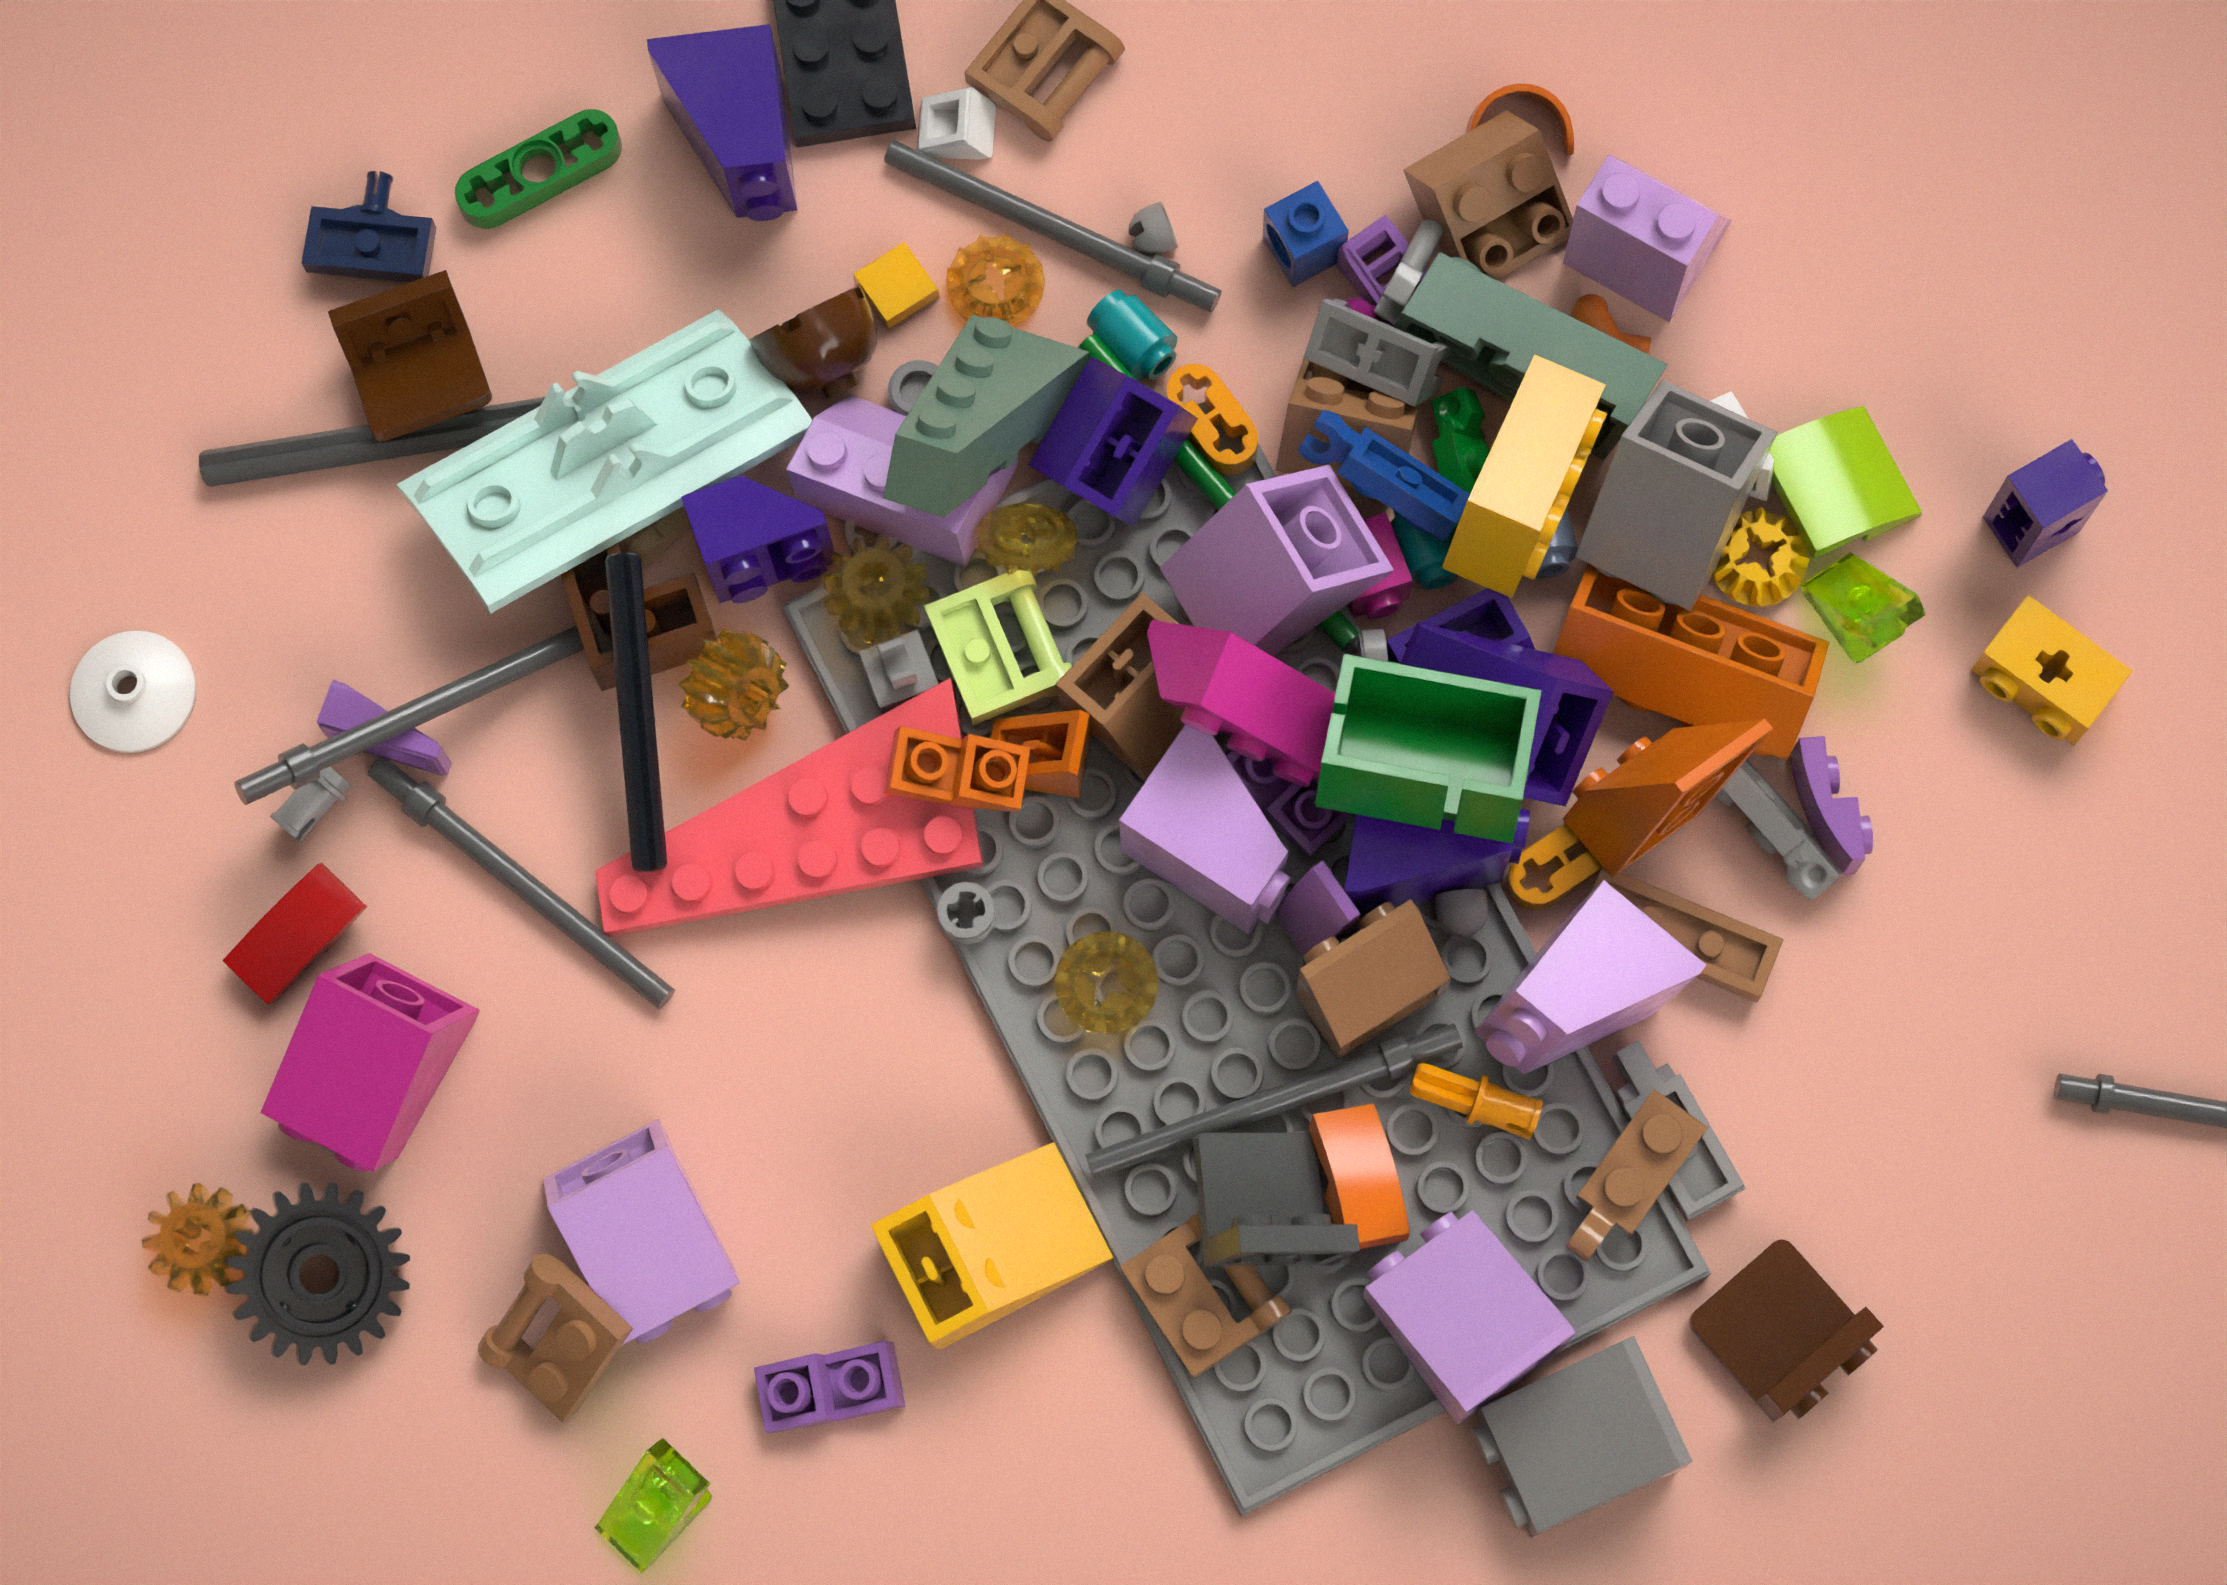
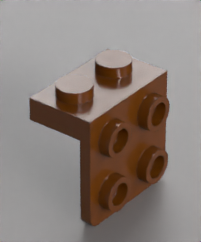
[328,270,492,441]
[1689,1239,1884,1422]

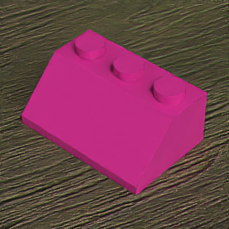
[1147,620,1340,787]

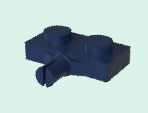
[301,171,437,283]

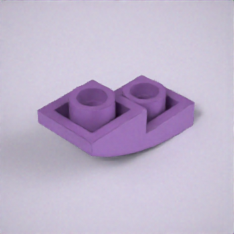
[1790,736,1873,875]
[1225,750,1353,856]
[754,1340,905,1434]

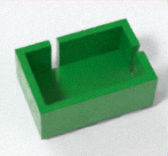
[1315,654,1542,844]

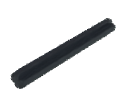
[605,552,667,872]

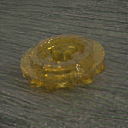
[947,233,1045,326]
[977,503,1078,577]
[1055,931,1159,1036]

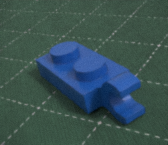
[1298,410,1470,542]

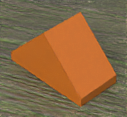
[990,710,1091,799]

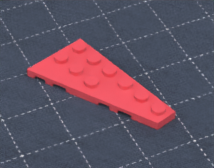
[595,678,985,937]

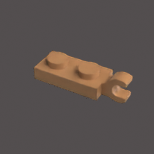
[1565,1089,1708,1262]

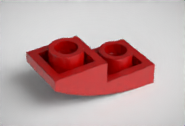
[222,863,367,1005]

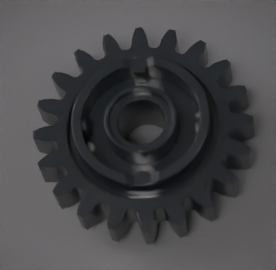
[224,1182,410,1365]

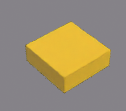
[853,241,940,329]

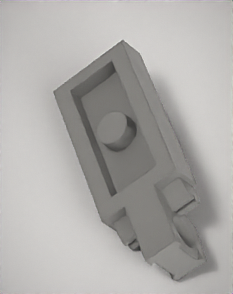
[1716,759,1844,900]
[1612,1040,1746,1222]

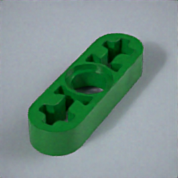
[455,109,622,229]

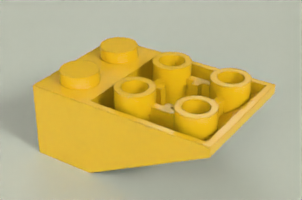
[870,1142,1114,1351]

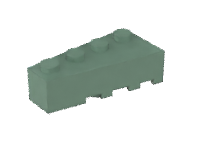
[1394,252,1668,461]
[883,315,1089,518]

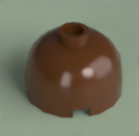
[749,286,877,400]

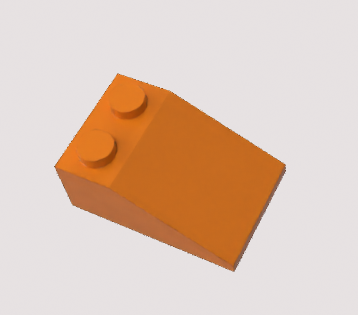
[1562,718,1773,878]

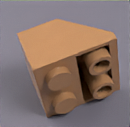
[1403,110,1573,280]
[1275,359,1421,487]
[1055,592,1185,782]
[1296,899,1451,1060]

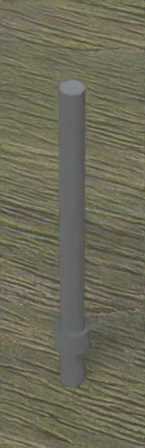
[884,140,1222,313]
[234,626,584,805]
[367,756,675,1009]
[1085,1023,1463,1179]

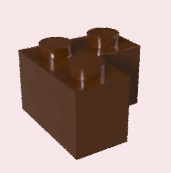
[561,543,722,691]

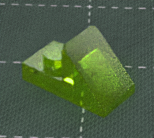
[1800,552,1926,663]
[595,1438,712,1573]

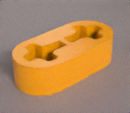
[1166,364,1258,475]
[1506,823,1602,910]

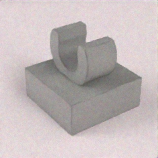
[858,629,939,715]

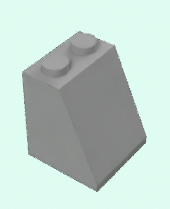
[1575,380,1778,611]
[1472,1336,1693,1538]

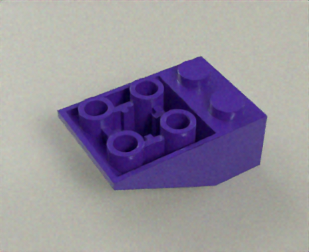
[1400,622,1614,807]

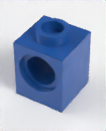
[1262,180,1349,287]

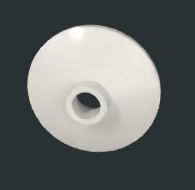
[70,631,197,753]

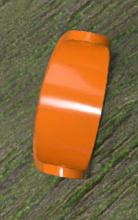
[1466,83,1574,155]

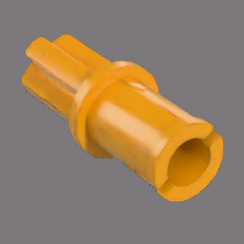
[1410,1063,1543,1140]

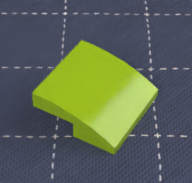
[1769,406,1922,559]

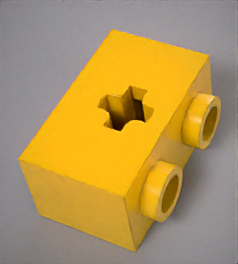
[1971,595,2133,746]

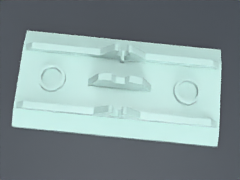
[396,309,812,614]

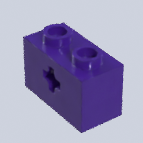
[1983,439,2108,568]

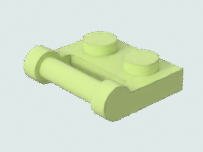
[924,567,1072,725]

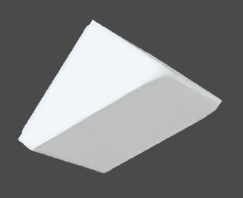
[918,87,996,160]

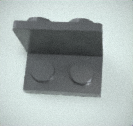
[1193,1133,1360,1267]

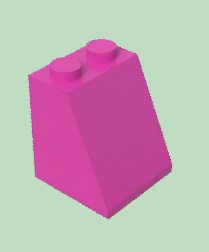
[260,953,480,1172]

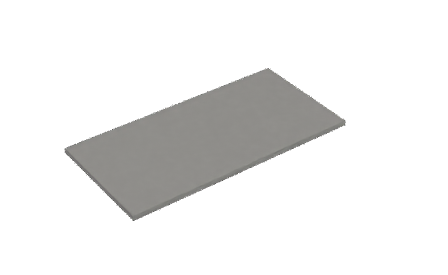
[782,390,1711,1516]

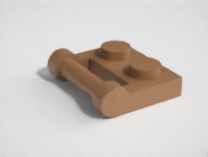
[964,0,1125,142]
[1119,1212,1292,1380]
[477,1254,633,1423]

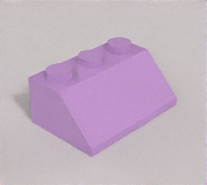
[786,395,1019,567]

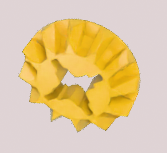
[1711,507,1810,607]

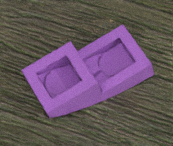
[1276,860,1360,957]

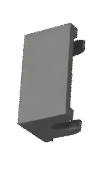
[1303,298,1451,407]

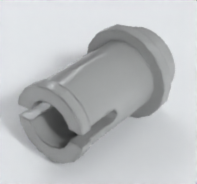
[270,767,351,843]

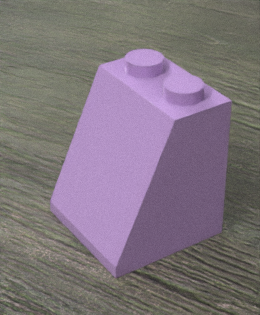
[1563,155,1731,323]
[1159,465,1394,656]
[1119,724,1291,934]
[1474,880,1706,1074]
[543,1119,740,1345]
[1362,1210,1576,1426]

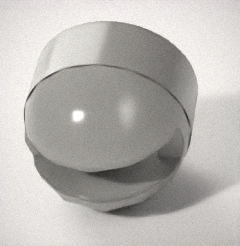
[1128,201,1178,255]
[1434,889,1488,938]

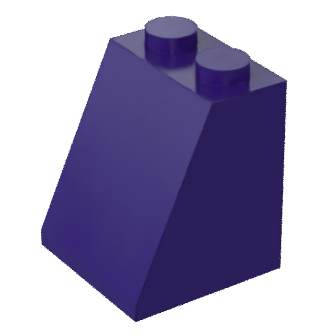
[647,24,797,221]
[1344,809,1530,920]

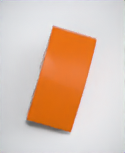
[884,726,1031,812]
[1308,1103,1410,1249]

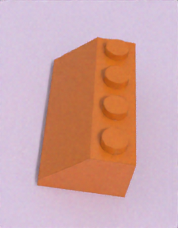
[1553,563,1830,761]

